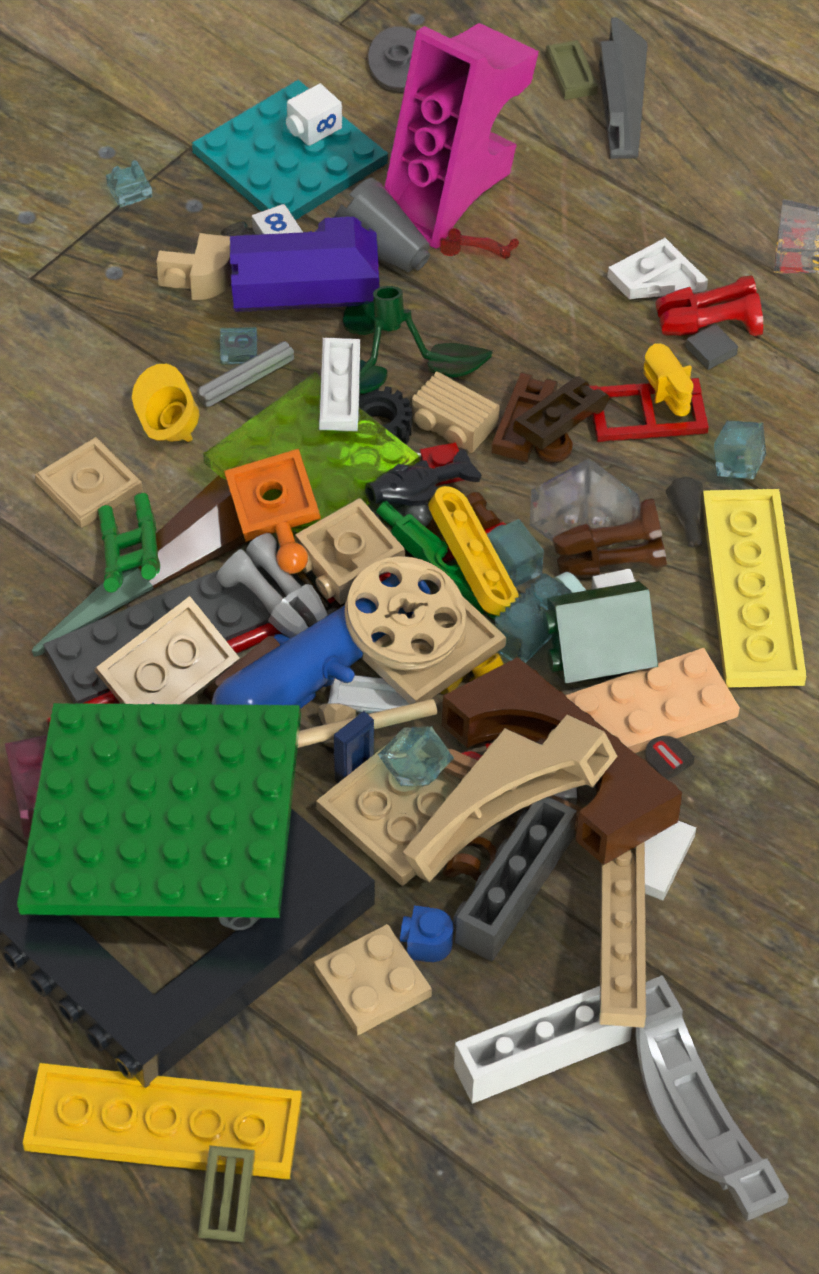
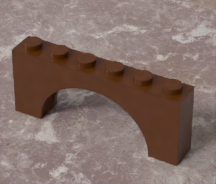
[441,657,682,865]

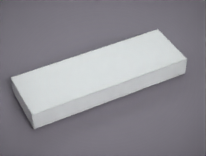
[319,338,360,431]

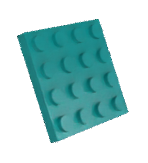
[192,80,388,220]

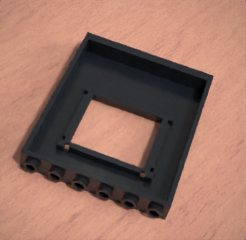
[0,808,375,1088]

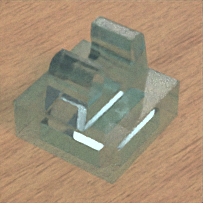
[106,160,152,208]

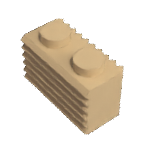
[412,371,500,453]

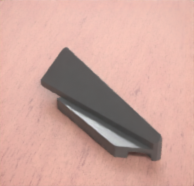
[598,17,648,159]

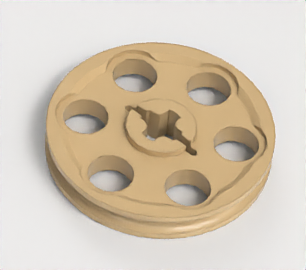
[344,556,466,671]

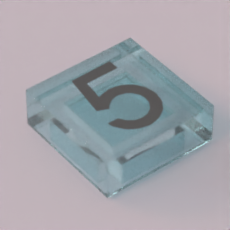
[220,327,257,364]

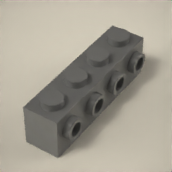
[453,797,577,962]

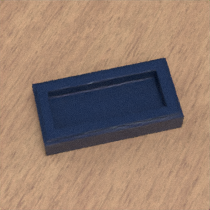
[334,711,374,783]

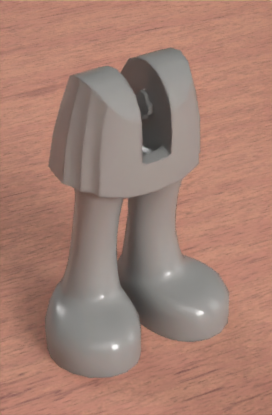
[216,533,328,638]

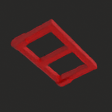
[589,378,709,442]

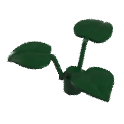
[343,286,493,394]

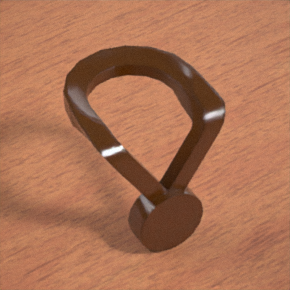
[442,836,497,882]

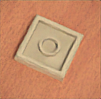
[35,437,143,529]

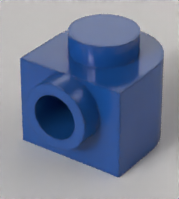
[400,905,453,962]

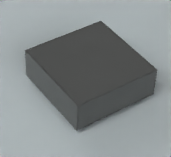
[686,324,738,370]

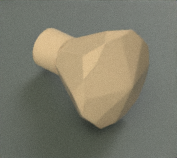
[318,703,356,748]

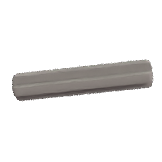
[197,341,294,407]

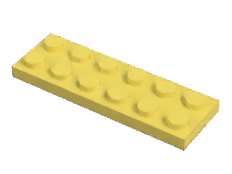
[702,489,807,688]

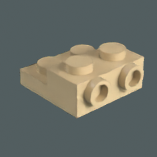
[295,498,405,605]

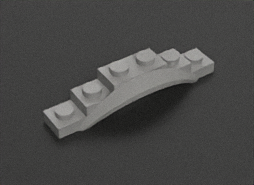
[636,975,789,1221]

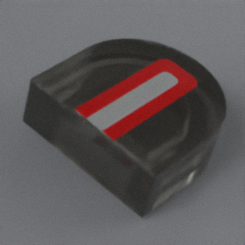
[645,736,695,780]

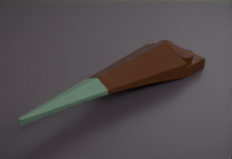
[32,457,282,657]

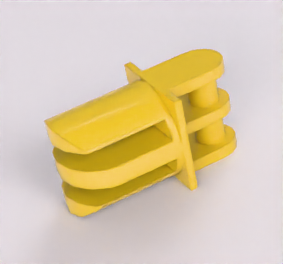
[643,343,693,417]

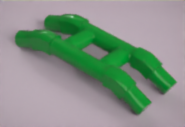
[98,493,161,593]

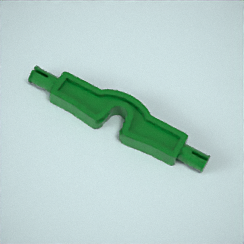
[376,501,515,630]

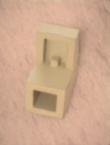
[157,233,232,300]

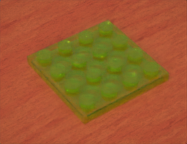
[203,372,420,539]

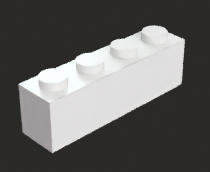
[454,986,632,1104]

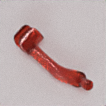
[440,228,519,259]

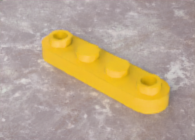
[428,486,518,616]

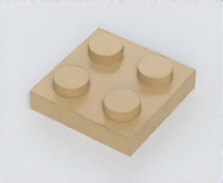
[314,924,432,1036]

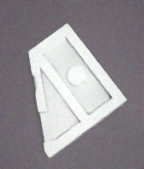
[607,238,708,299]

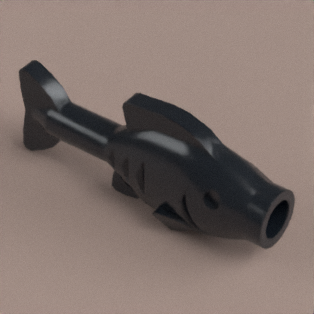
[365,449,482,506]

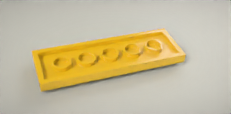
[23,1063,302,1180]

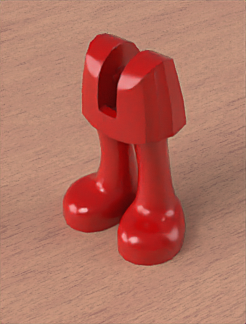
[655,275,764,336]

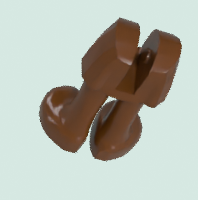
[552,498,667,578]

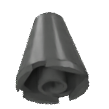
[334,177,431,272]

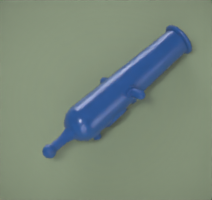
[212,573,432,709]

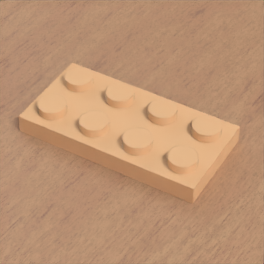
[566,648,740,753]

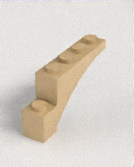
[402,715,617,882]

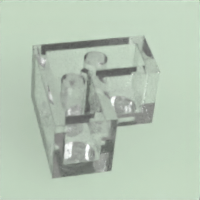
[529,458,640,547]

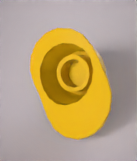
[132,363,200,442]

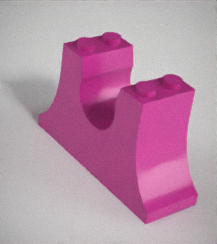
[385,23,539,249]

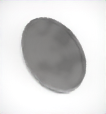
[368,27,416,93]

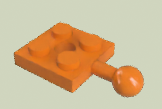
[224,449,321,574]

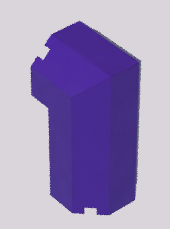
[230,216,380,312]

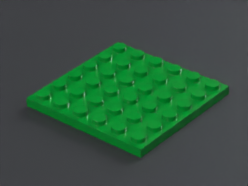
[17,703,301,918]

